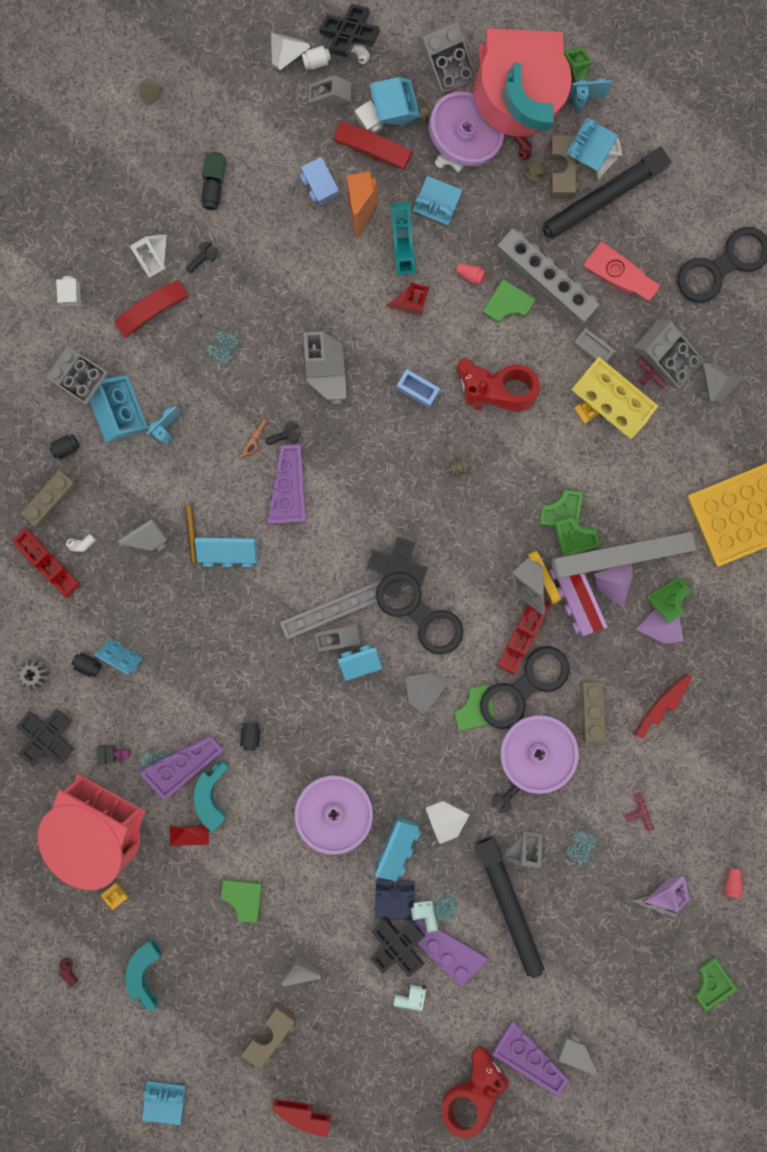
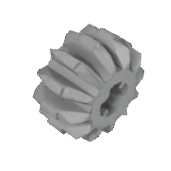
[15,658,49,691]

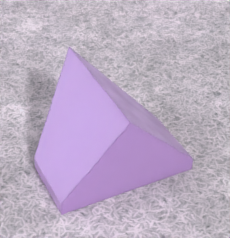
[594,564,633,607]
[635,609,684,644]
[644,876,689,913]

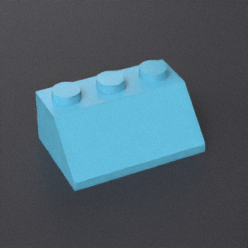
[90,375,148,443]
[195,538,258,567]
[375,815,421,881]

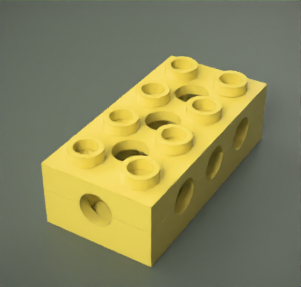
[571,357,658,439]

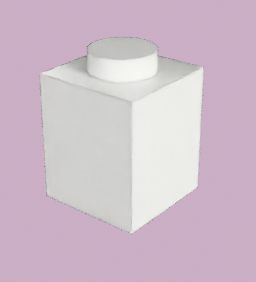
[355,100,383,134]
[56,276,81,307]

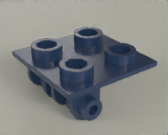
[375,880,415,920]

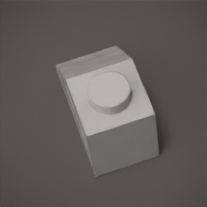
[308,75,352,106]
[307,375,347,405]
[314,625,360,652]
[556,1033,596,1075]

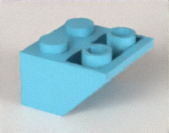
[370,77,420,126]
[338,644,383,681]

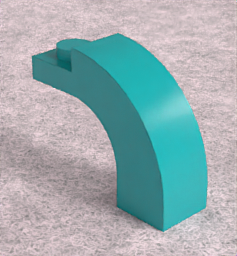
[502,63,553,131]
[391,202,416,275]
[194,761,230,833]
[125,937,163,1013]

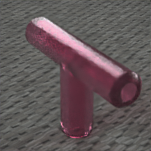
[636,357,667,389]
[625,793,654,831]

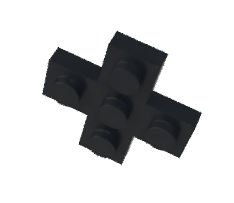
[319,4,380,58]
[367,537,428,598]
[16,709,74,766]
[370,918,425,977]

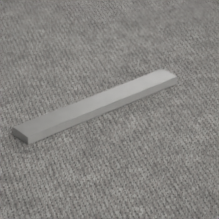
[552,532,697,579]
[279,563,429,640]

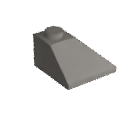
[119,519,170,552]
[512,558,545,615]

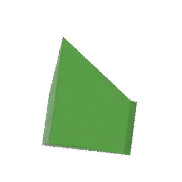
[564,47,593,84]

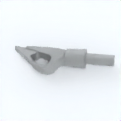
[632,896,677,918]

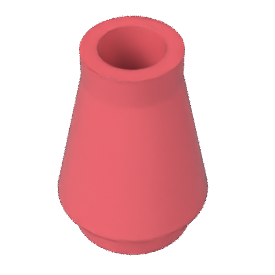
[456,262,486,285]
[723,868,743,898]

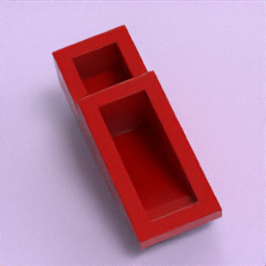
[272,1099,331,1138]

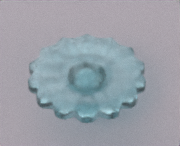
[435,896,458,922]

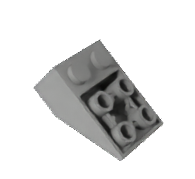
[418,21,476,94]
[634,319,704,389]
[45,346,108,405]

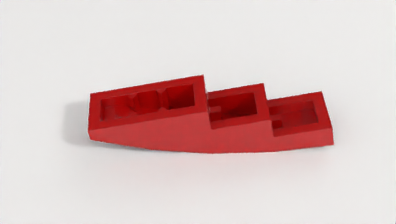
[333,122,413,170]
[12,528,81,598]
[497,601,550,675]
[633,674,692,739]

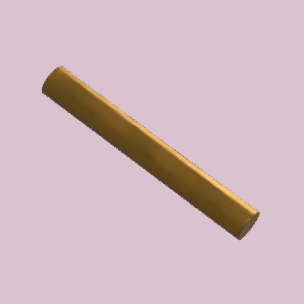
[185,505,198,564]

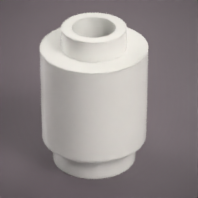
[301,46,331,70]

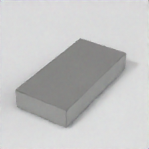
[573,327,615,363]

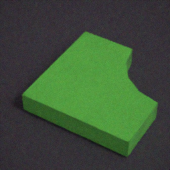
[482,279,535,323]
[539,489,583,527]
[553,515,600,557]
[646,577,690,624]
[454,684,496,730]
[221,879,262,923]
[694,956,738,1012]

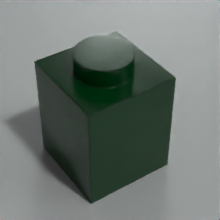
[202,151,227,184]

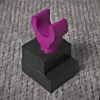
[97,745,131,765]

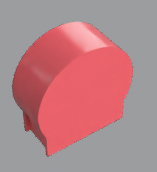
[473,28,571,137]
[38,774,146,890]

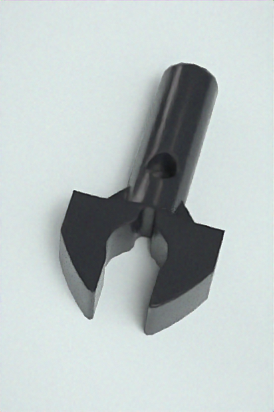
[186,242,217,273]
[265,422,302,445]
[493,784,520,813]

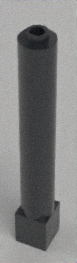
[542,146,672,239]
[475,835,545,978]

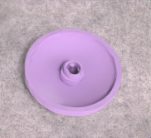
[429,92,504,166]
[500,715,579,794]
[295,775,373,855]

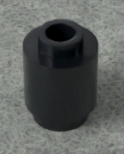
[201,180,222,210]
[49,434,80,460]
[71,652,102,678]
[240,723,261,751]

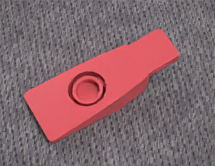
[584,242,660,301]

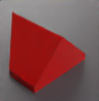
[386,282,429,316]

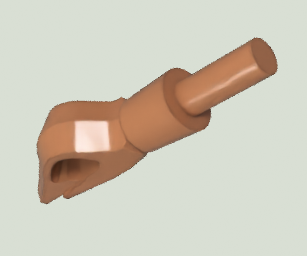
[239,419,267,458]

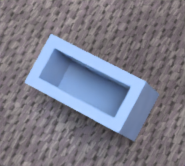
[300,157,339,206]
[396,369,440,409]

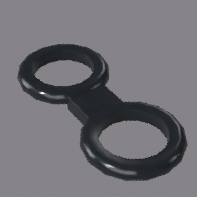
[677,227,767,303]
[376,572,464,655]
[480,646,570,729]

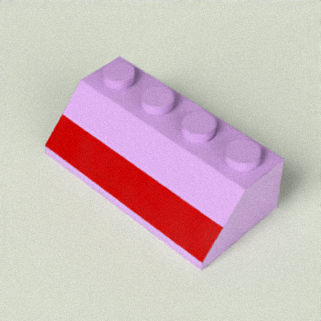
[548,564,607,636]

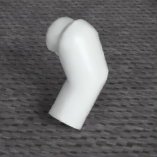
[350,43,370,64]
[435,154,464,173]
[66,533,96,552]

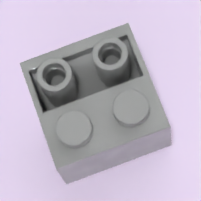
[303,331,345,377]

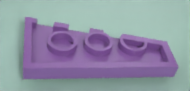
[267,444,306,524]
[138,734,224,801]
[414,920,488,987]
[492,1019,569,1097]

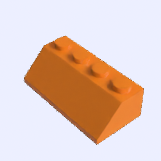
[346,171,377,237]

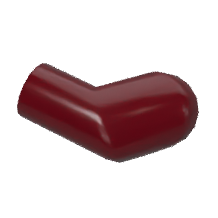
[513,136,532,161]
[59,958,78,987]

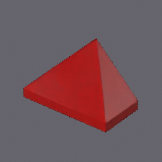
[170,825,209,846]

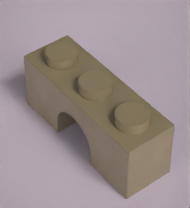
[550,135,579,198]
[20,470,78,528]
[580,681,606,742]
[241,1003,296,1070]

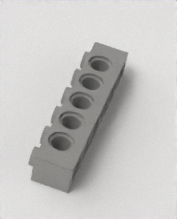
[496,228,600,326]

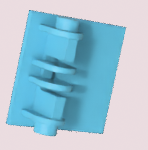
[568,79,612,111]
[566,118,619,171]
[413,176,462,225]
[147,406,181,444]
[94,640,143,675]
[142,1081,186,1125]

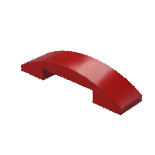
[114,280,189,338]

